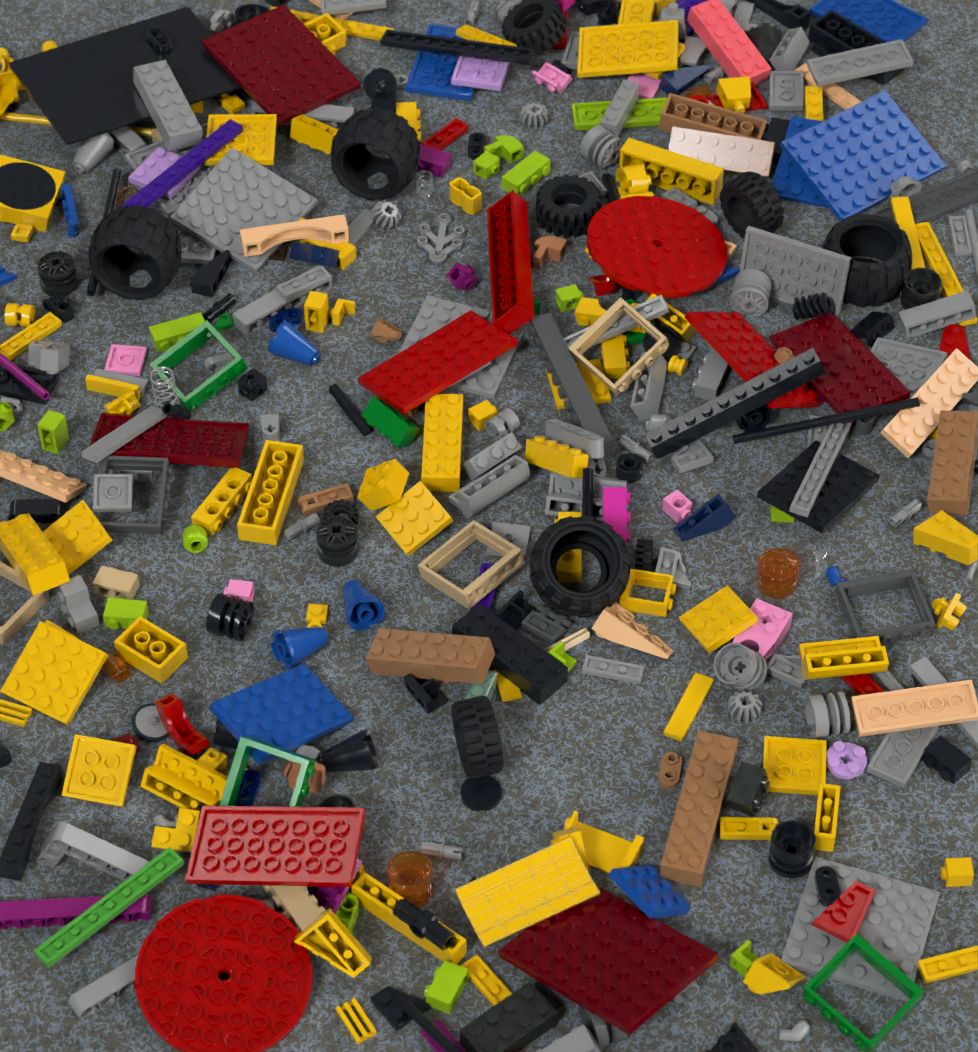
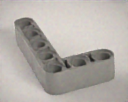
[37,822,149,881]

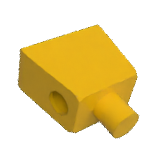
[716,76,751,114]

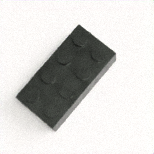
[459,982,558,1052]

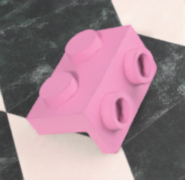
[532,62,573,94]

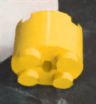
[616,163,651,196]

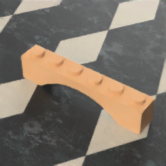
[240,214,349,257]

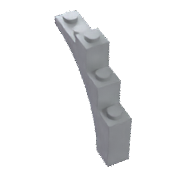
[679,17,758,68]

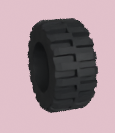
[502,0,567,56]
[719,171,784,238]
[536,174,602,238]
[451,696,504,779]

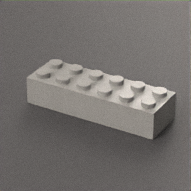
[133,60,202,151]

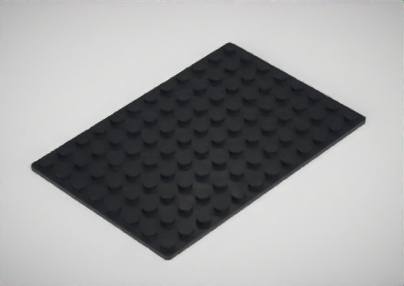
[9,7,242,145]

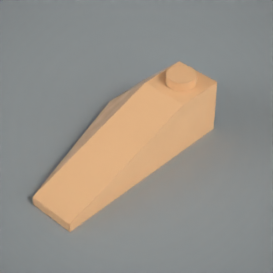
[591,602,674,659]

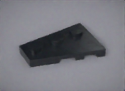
[705,1022,759,1052]

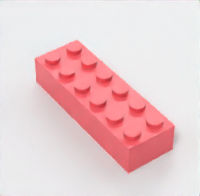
[687,0,772,85]

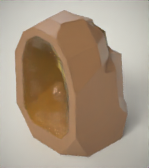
[369,318,402,343]

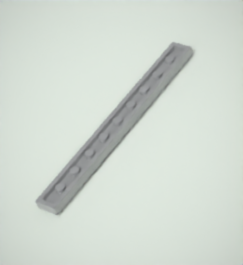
[789,413,854,518]

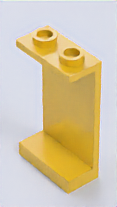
[564,811,644,873]

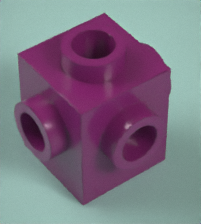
[446,262,479,291]

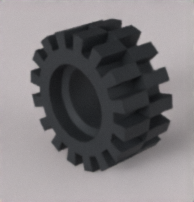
[323,499,358,525]
[634,539,654,572]

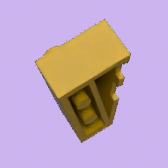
[913,510,978,566]

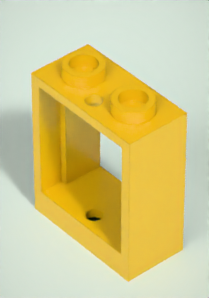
[620,569,677,617]

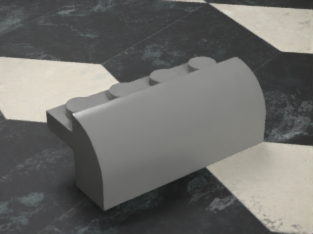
[448,455,530,518]
[545,471,627,521]

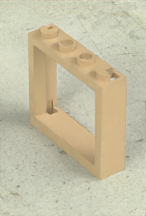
[569,297,669,396]
[418,520,525,609]
[0,560,50,645]

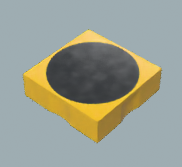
[0,154,65,232]

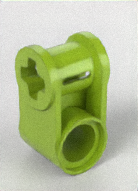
[336,893,359,934]

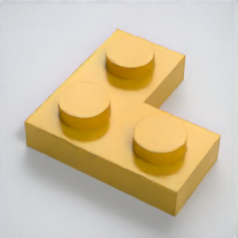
[151,808,201,853]

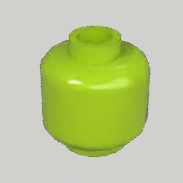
[182,525,208,553]

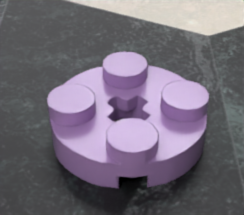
[826,741,867,779]

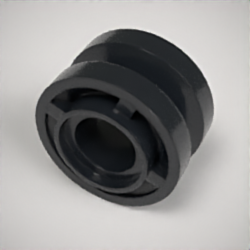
[616,453,643,483]

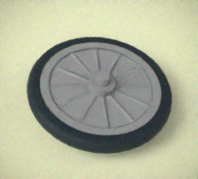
[132,703,169,742]

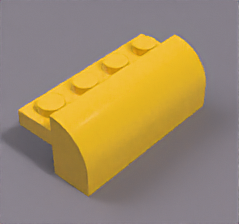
[798,636,889,680]
[140,744,228,812]

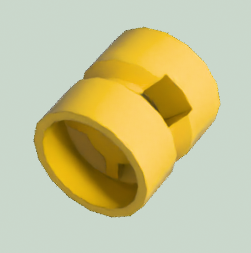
[4,303,35,327]

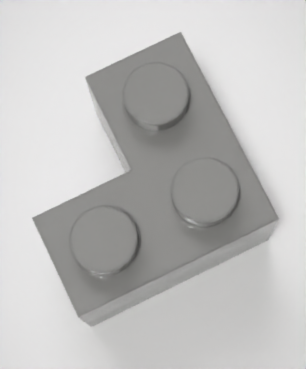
[28,340,70,374]
[57,575,100,634]

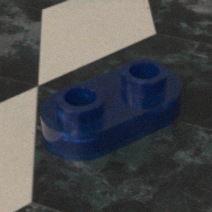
[268,308,302,333]
[235,770,261,806]

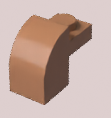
[532,236,567,270]

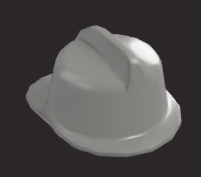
[887,176,922,205]

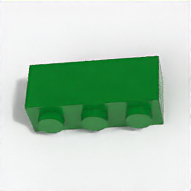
[361,396,420,448]

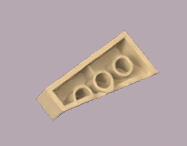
[262,885,326,933]

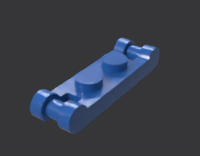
[60,184,79,237]

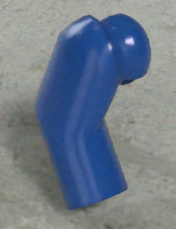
[826,566,849,590]

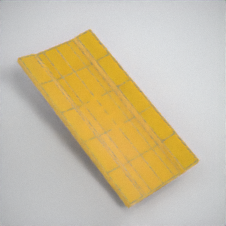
[455,837,600,947]

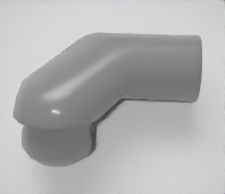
[1,396,23,415]
[779,1020,810,1042]

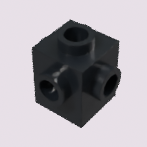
[238,368,268,401]

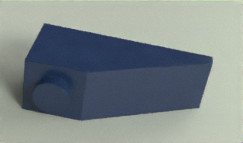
[659,65,711,95]
[289,241,339,268]
[673,493,736,542]

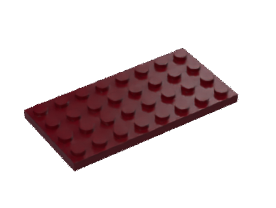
[769,313,910,423]
[89,413,250,468]

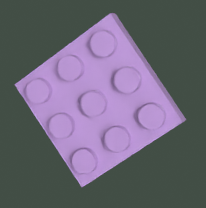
[451,56,510,91]
[128,147,201,199]

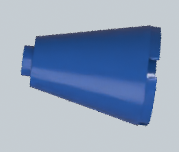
[268,321,320,366]
[342,580,385,631]
[271,627,328,669]

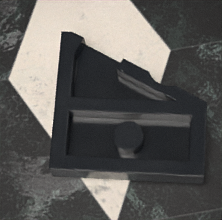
[370,986,431,1031]

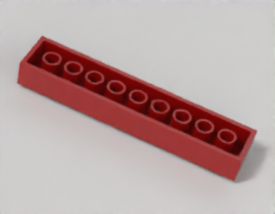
[487,190,534,334]

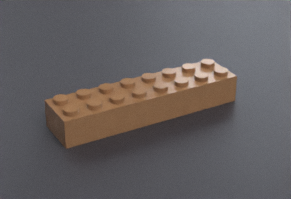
[660,730,739,887]

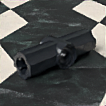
[393,898,455,950]

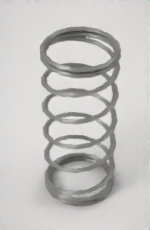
[149,367,180,408]

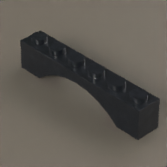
[746,0,810,31]
[0,762,62,881]

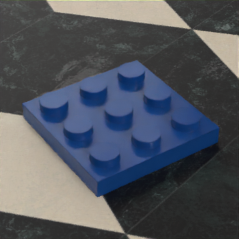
[608,865,691,919]

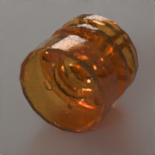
[756,548,800,600]
[387,851,432,908]

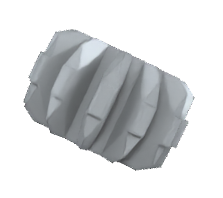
[520,102,549,129]
[371,199,401,230]
[727,689,762,724]

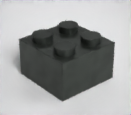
[727,761,770,817]

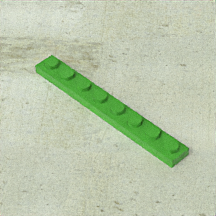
[34,847,184,969]

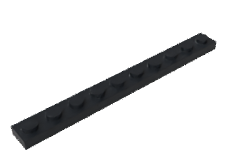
[380,29,536,65]

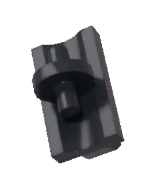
[596,0,621,26]

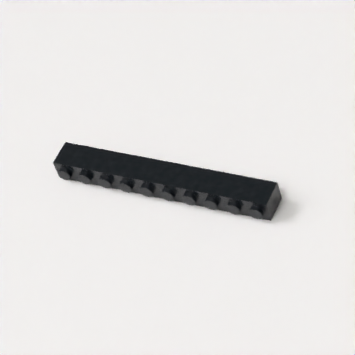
[644,348,826,458]

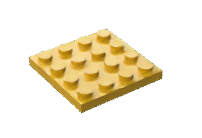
[204,114,277,166]
[0,621,108,725]

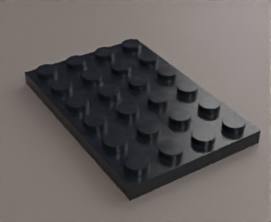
[757,440,880,533]

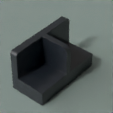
[496,590,536,630]
[403,673,447,714]

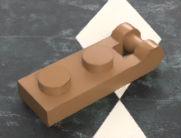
[297,483,354,516]

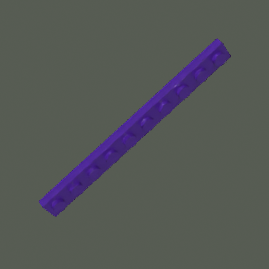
[117,119,243,209]

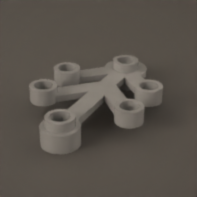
[417,213,465,264]

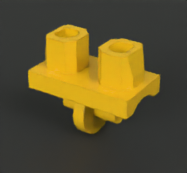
[104,389,141,415]
[932,592,967,630]

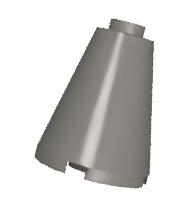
[73,133,114,174]

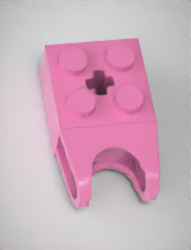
[733,598,793,662]

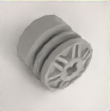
[580,125,625,171]
[731,269,772,317]
[713,643,767,692]
[805,691,850,739]

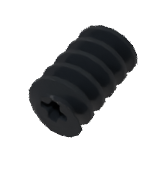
[793,292,833,320]

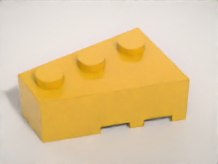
[294,908,372,978]

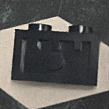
[850,311,893,347]

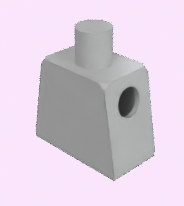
[658,2,687,40]

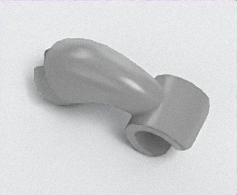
[154,814,178,829]

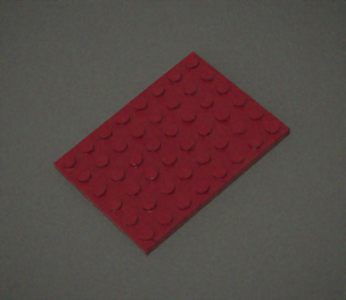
[202,4,361,126]
[498,885,718,1035]

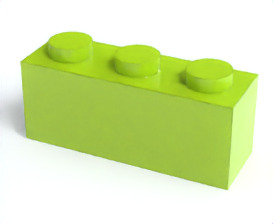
[501,151,551,196]
[149,312,205,353]

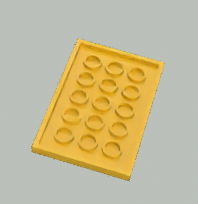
[577,20,679,78]

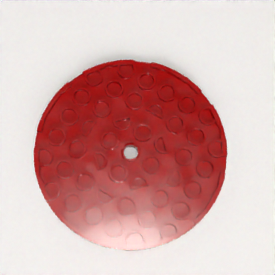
[586,195,727,298]
[135,895,312,1052]

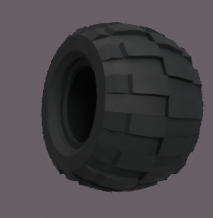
[330,107,420,201]
[88,205,182,300]
[822,214,913,308]
[529,515,631,618]

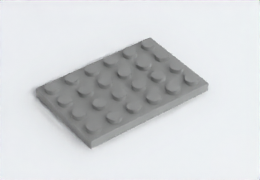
[740,226,851,318]

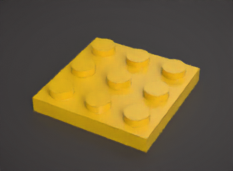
[546,359,611,410]
[376,481,454,556]
[43,500,112,575]
[678,585,759,654]
[61,734,137,807]
[763,736,827,796]

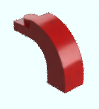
[154,694,210,755]

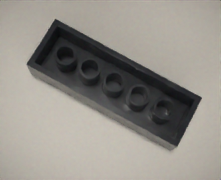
[808,10,905,86]
[452,603,568,705]

